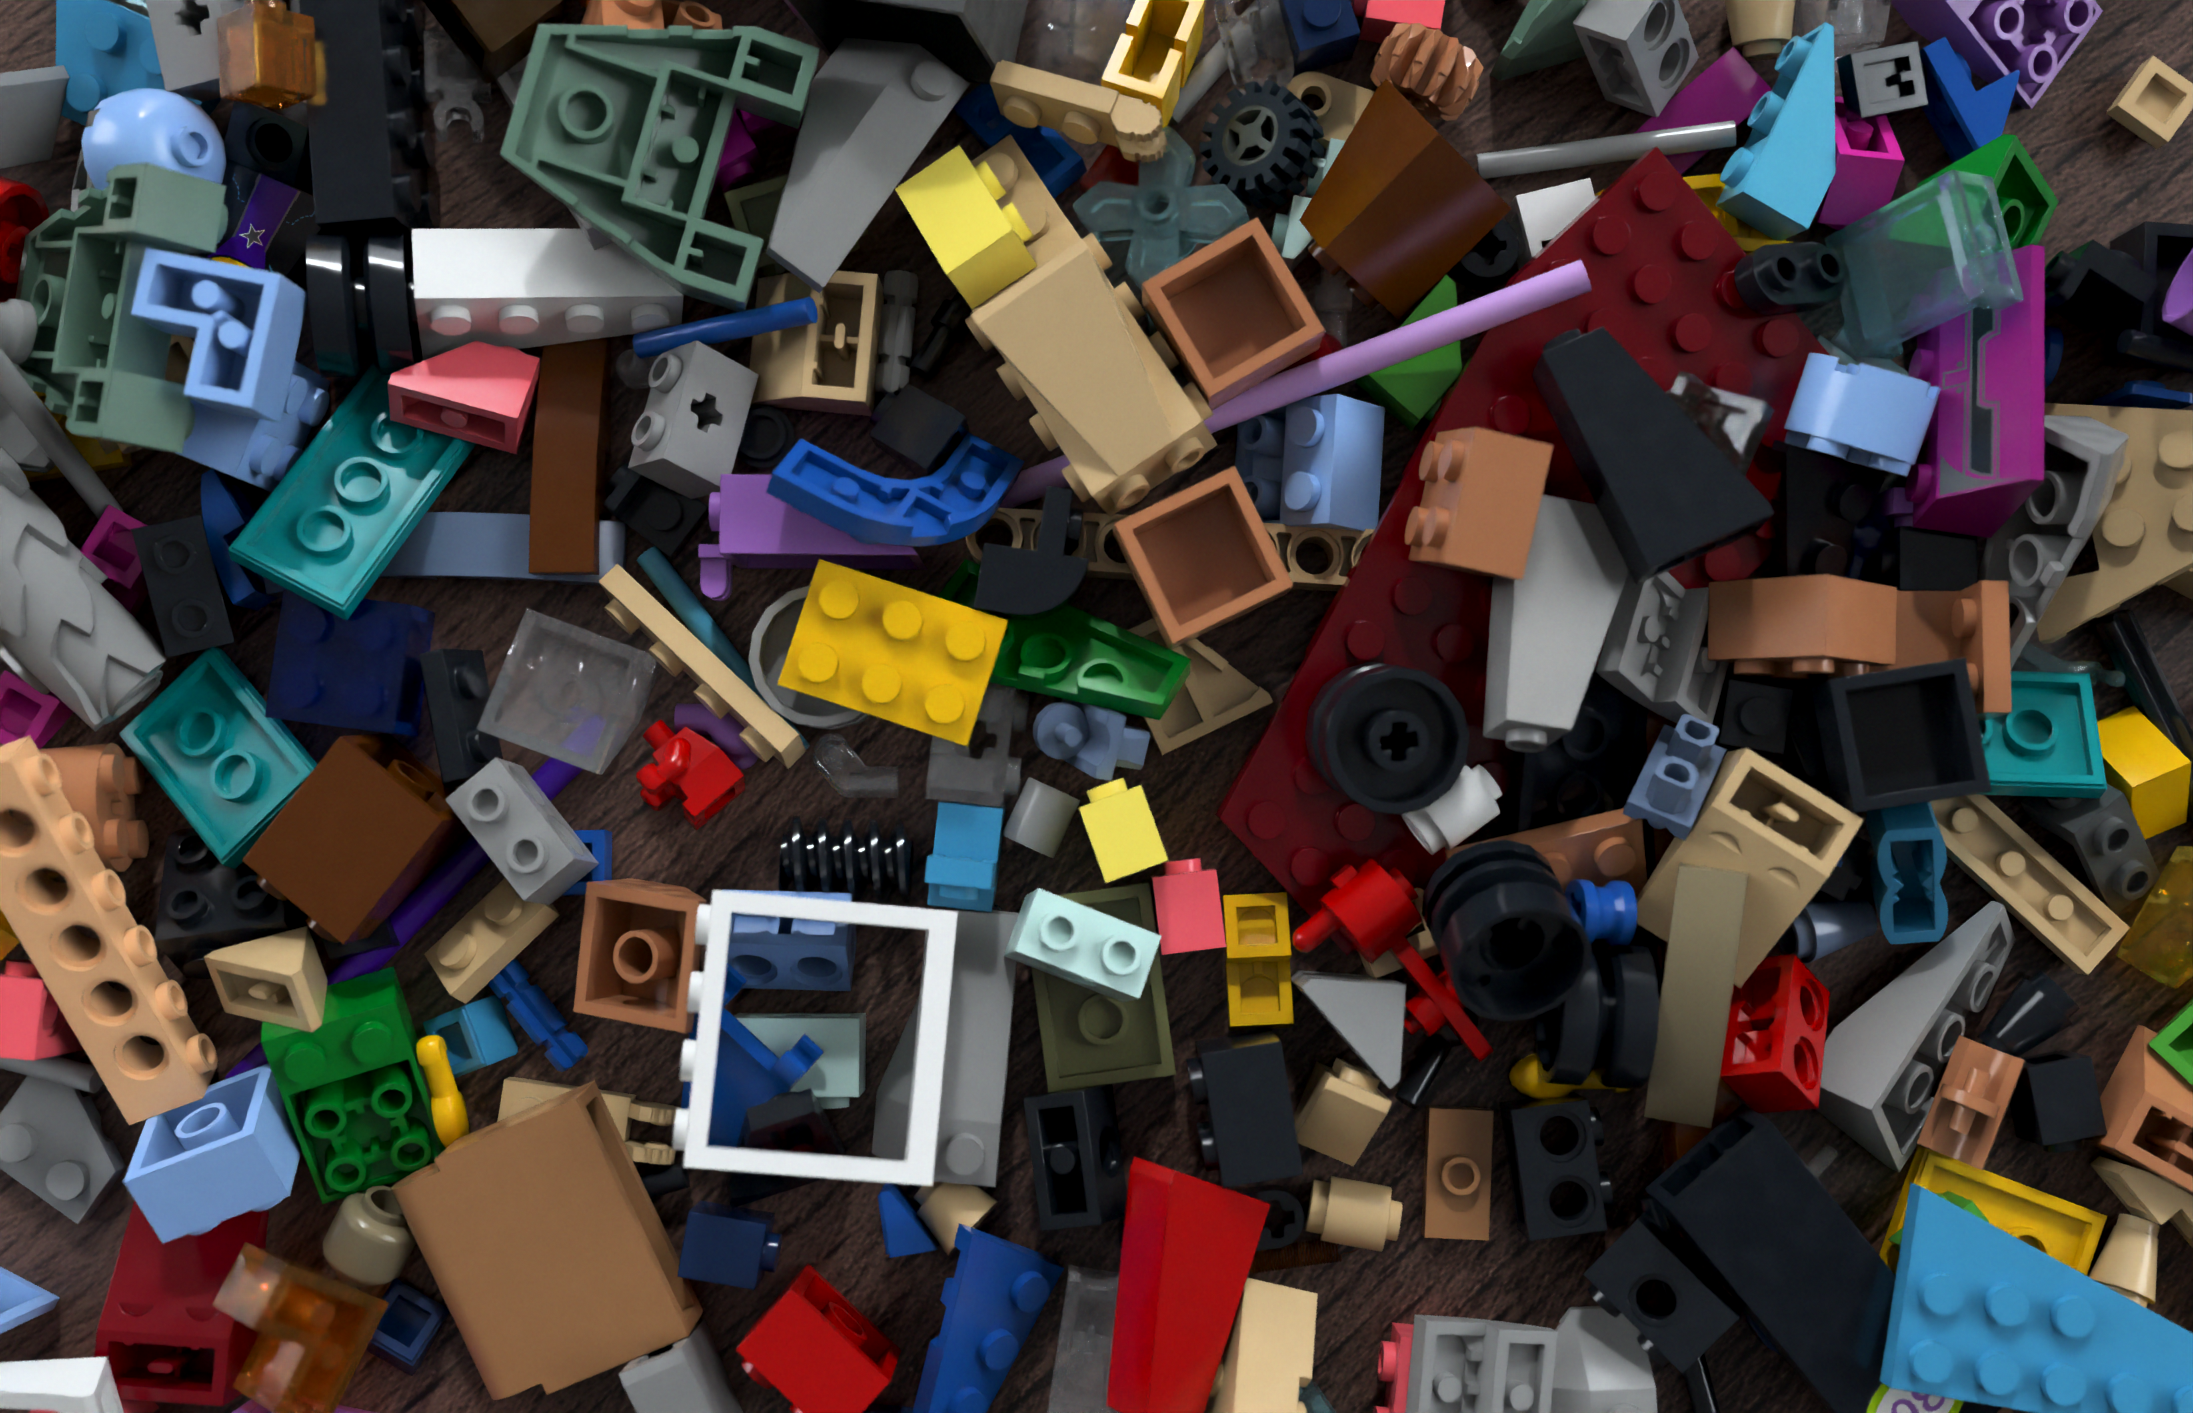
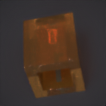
[217,0,317,110]

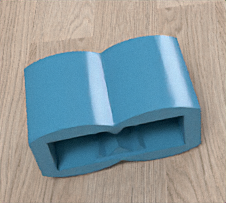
[1866,801,1948,944]

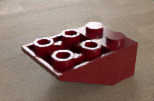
[94,1200,269,1406]

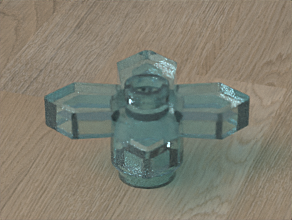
[1073,126,1249,290]

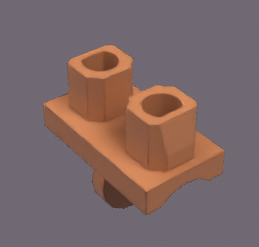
[1917,1035,2026,1170]

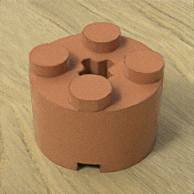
[13,743,149,878]

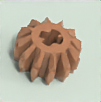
[1370,23,1484,121]

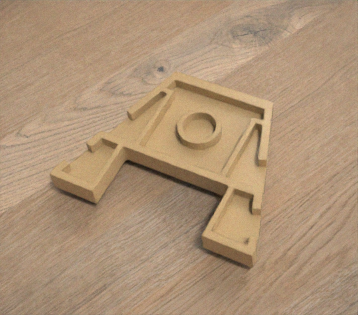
[2036,403,2193,644]

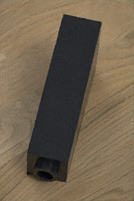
[1532,327,1774,585]

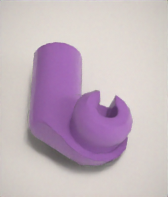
[674,703,758,770]

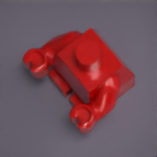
[636,720,745,831]

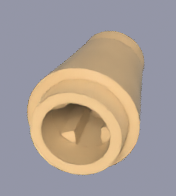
[2088,1214,2160,1308]

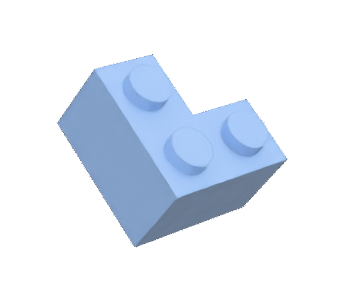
[131,248,308,423]

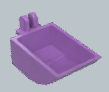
[698,474,928,602]

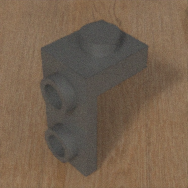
[2020,784,2160,915]

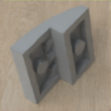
[1596,571,1729,724]
[1405,1315,1558,1413]

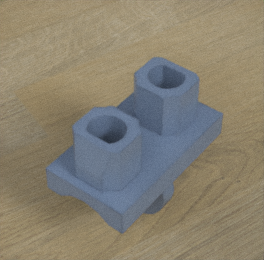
[1033,698,1150,781]
[1622,714,1727,841]

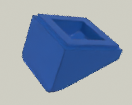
[877,1183,939,1258]

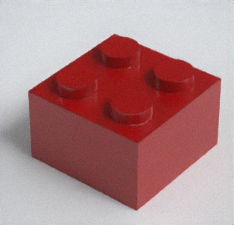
[736,1263,901,1413]

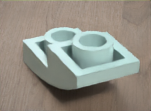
[1271,138,1346,272]

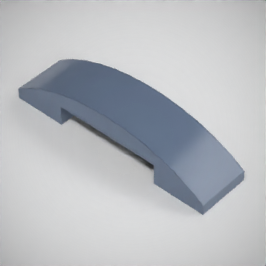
[379,512,628,586]

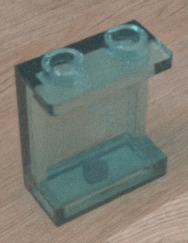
[1825,170,2024,360]

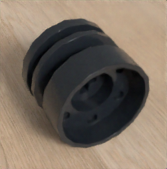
[1422,840,1591,1022]

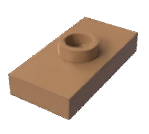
[1421,1105,1494,1241]

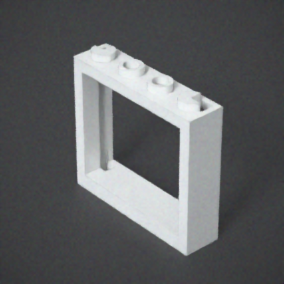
[672,890,958,1186]

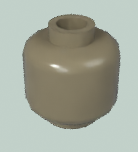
[322,1186,417,1287]

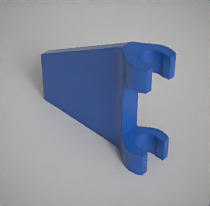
[681,963,824,1148]

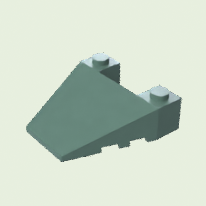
[500,24,820,312]
[13,163,228,453]

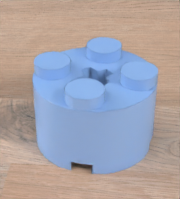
[1784,353,1941,477]

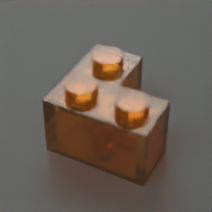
[212,1242,389,1413]

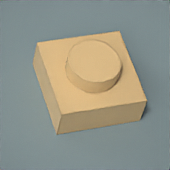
[2106,55,2193,149]

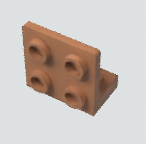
[1869,580,2012,721]

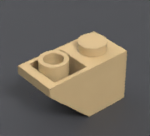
[1294,1058,1392,1166]

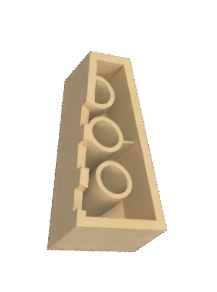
[1204,1278,1318,1413]

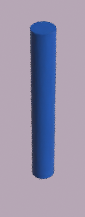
[633,297,818,359]

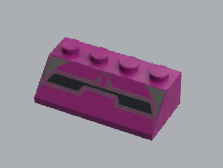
[1905,245,2045,538]

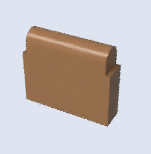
[391,1080,703,1400]

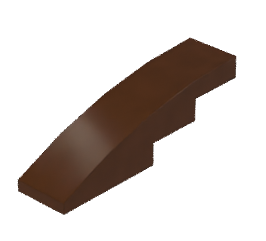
[529,337,611,576]

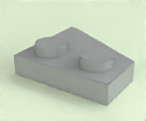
[0,1053,127,1224]

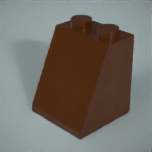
[1299,79,1512,320]
[242,733,469,945]

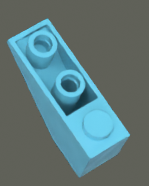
[1715,22,1836,241]

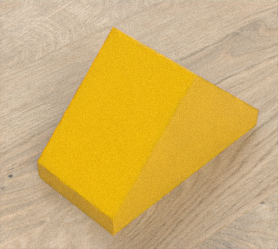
[2097,706,2191,840]

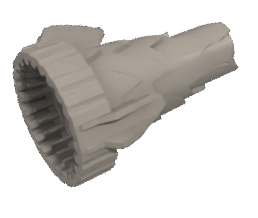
[0,394,166,732]

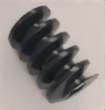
[778,816,914,903]

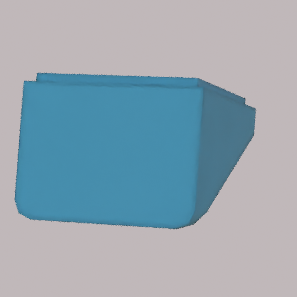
[423,995,518,1078]

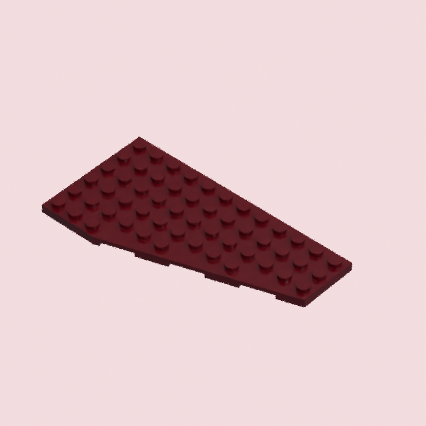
[1215,147,1864,956]

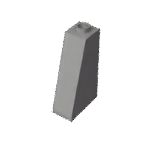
[1483,495,1629,752]
[619,1318,743,1413]

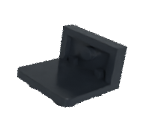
[154,828,315,979]

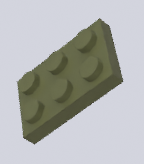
[1022,882,1176,1093]

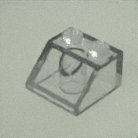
[477,608,662,776]

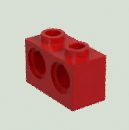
[1720,954,1830,1113]

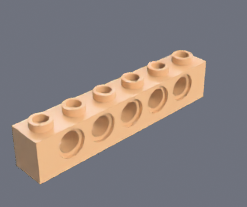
[0,736,218,1126]

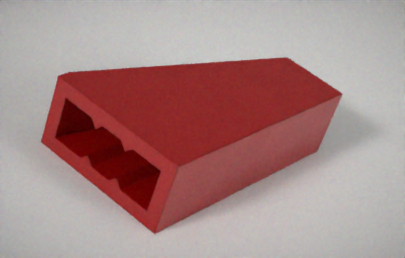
[1106,1156,1271,1413]

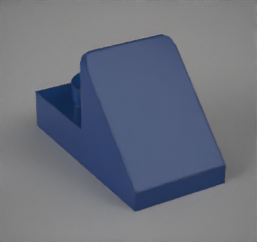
[1919,36,2020,163]

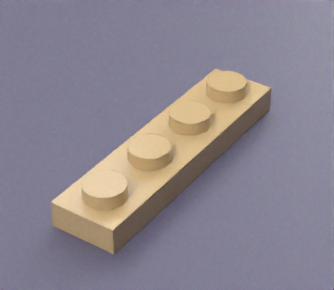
[599,564,806,769]
[1930,794,2130,975]

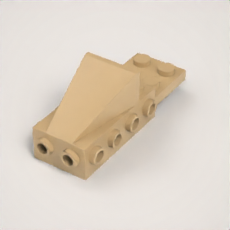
[965,134,1217,517]

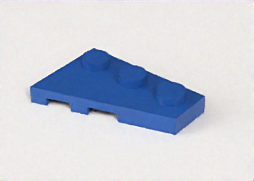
[912,1223,1064,1413]

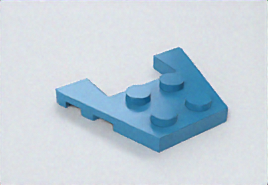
[56,0,286,126]

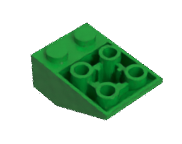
[261,966,446,1204]

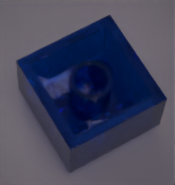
[265,588,436,737]

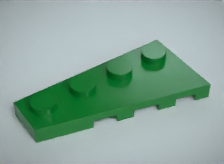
[938,559,1191,720]

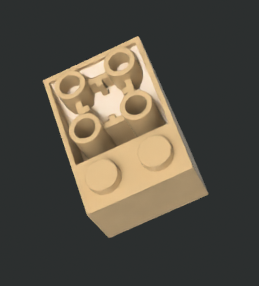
[1636,748,1864,988]

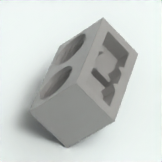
[1572,0,1699,118]
[445,757,599,905]

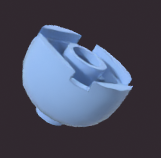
[81,88,227,190]

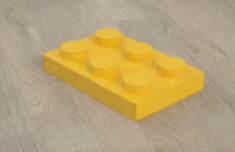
[777,559,1009,747]

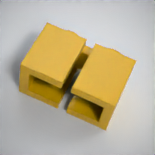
[1101,0,1206,131]

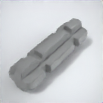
[874,270,919,396]

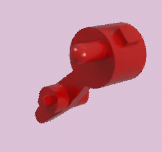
[1292,859,1494,1063]

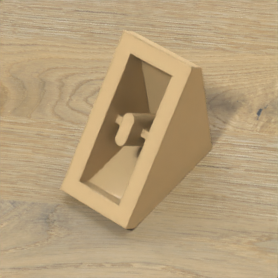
[204,926,328,1032]

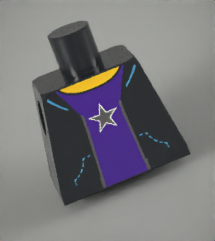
[197,158,328,293]

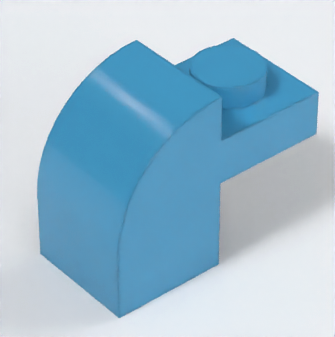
[924,801,1006,912]

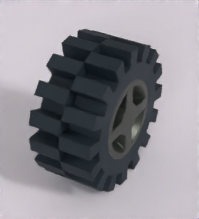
[1200,80,1324,209]

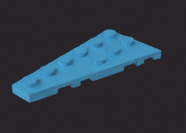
[1880,1182,2193,1413]

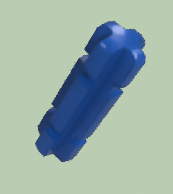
[488,959,588,1072]

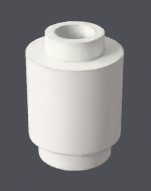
[1401,764,1502,855]

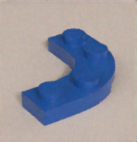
[766,432,1025,546]

